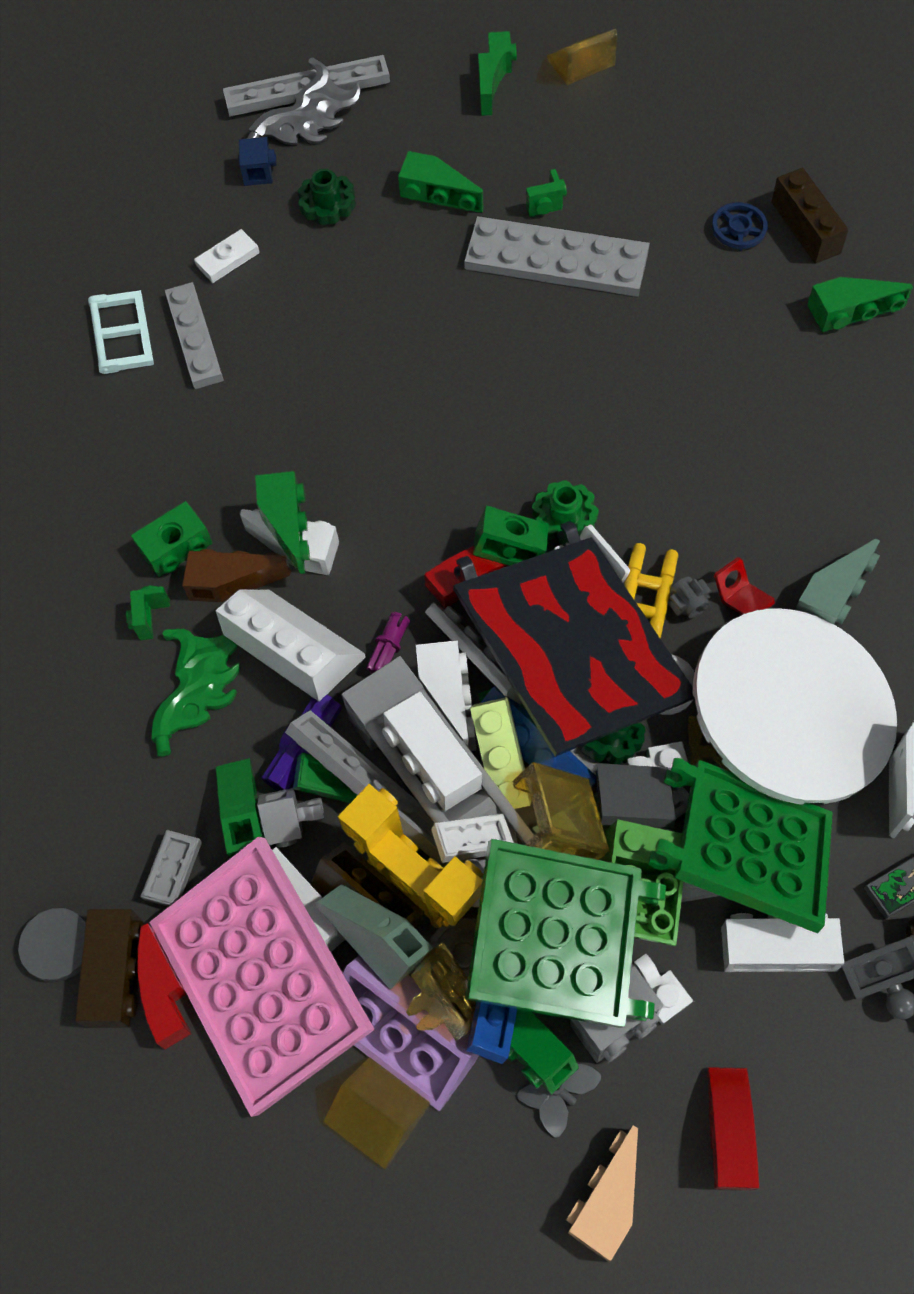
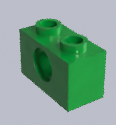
[131,501,212,578]
[473,505,548,566]

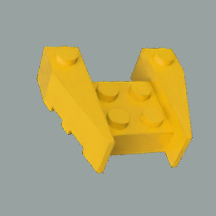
[338,784,483,928]

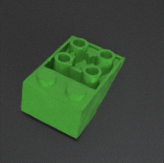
[601,819,684,947]

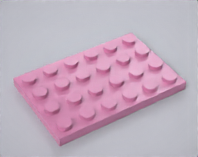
[150,837,375,1117]

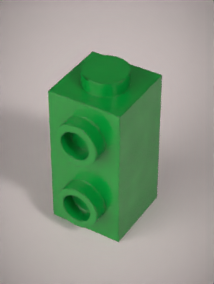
[508,1009,579,1095]

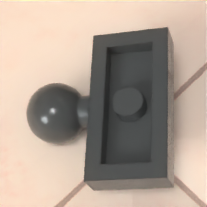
[842,935,914,1020]

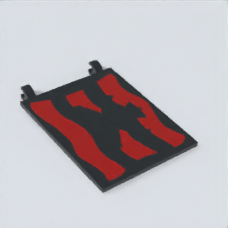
[453,521,695,757]

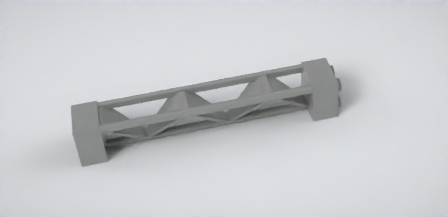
[342,656,664,1063]

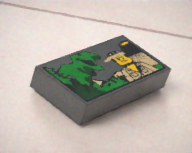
[864,857,914,919]

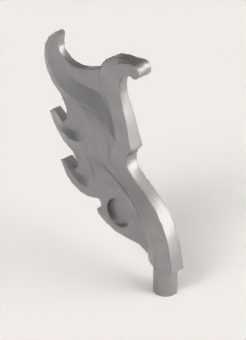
[247,57,360,145]

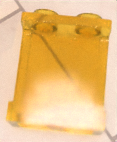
[512,762,609,860]

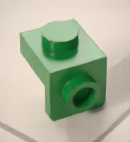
[526,169,567,217]
[126,585,170,641]

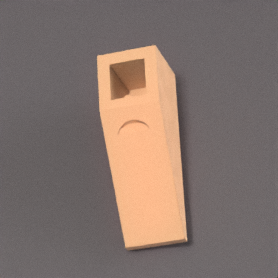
[566,1125,638,1262]

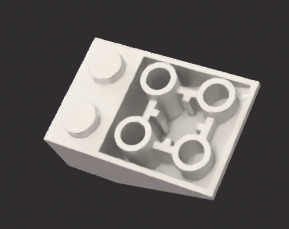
[416,640,476,751]
[889,720,914,838]

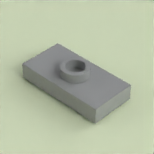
[141,830,202,907]

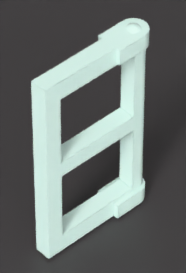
[88,290,154,374]

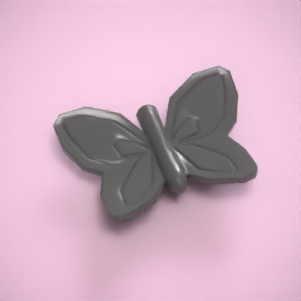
[517,1064,601,1138]

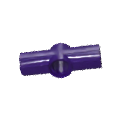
[262,695,342,791]

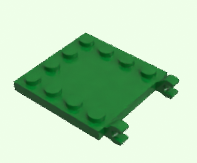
[648,758,833,934]
[465,839,666,1028]

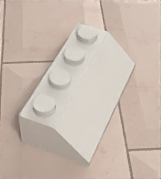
[215,589,365,701]

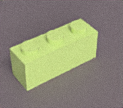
[470,697,532,809]

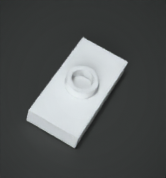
[194,229,260,283]
[431,814,514,863]

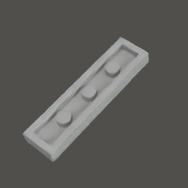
[165,282,224,389]
[425,602,522,704]

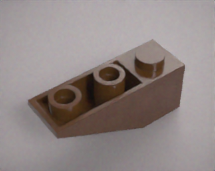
[182,549,291,602]

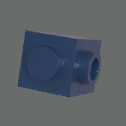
[239,137,277,186]

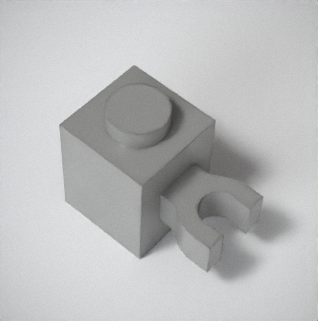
[257,788,324,847]

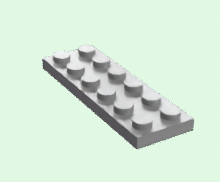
[464,216,650,297]

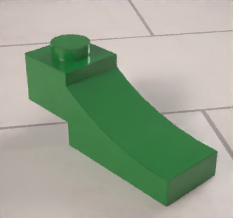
[478,31,517,116]

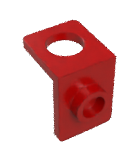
[714,557,775,615]

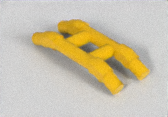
[624,543,678,639]

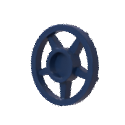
[712,202,768,250]

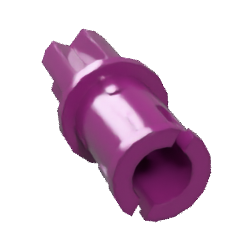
[366,612,410,674]

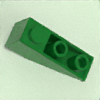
[398,151,484,213]
[807,277,913,332]
[255,471,310,574]
[216,758,265,858]

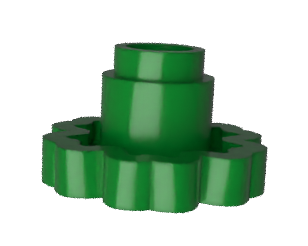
[532,480,599,540]

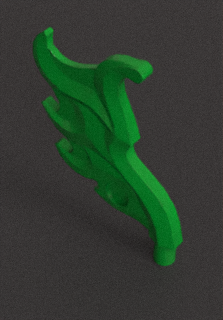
[151,629,240,757]

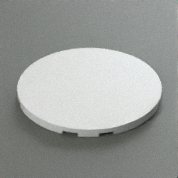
[693,608,897,804]

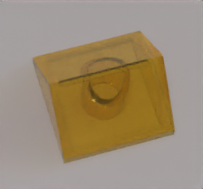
[547,28,617,85]
[323,1057,431,1170]

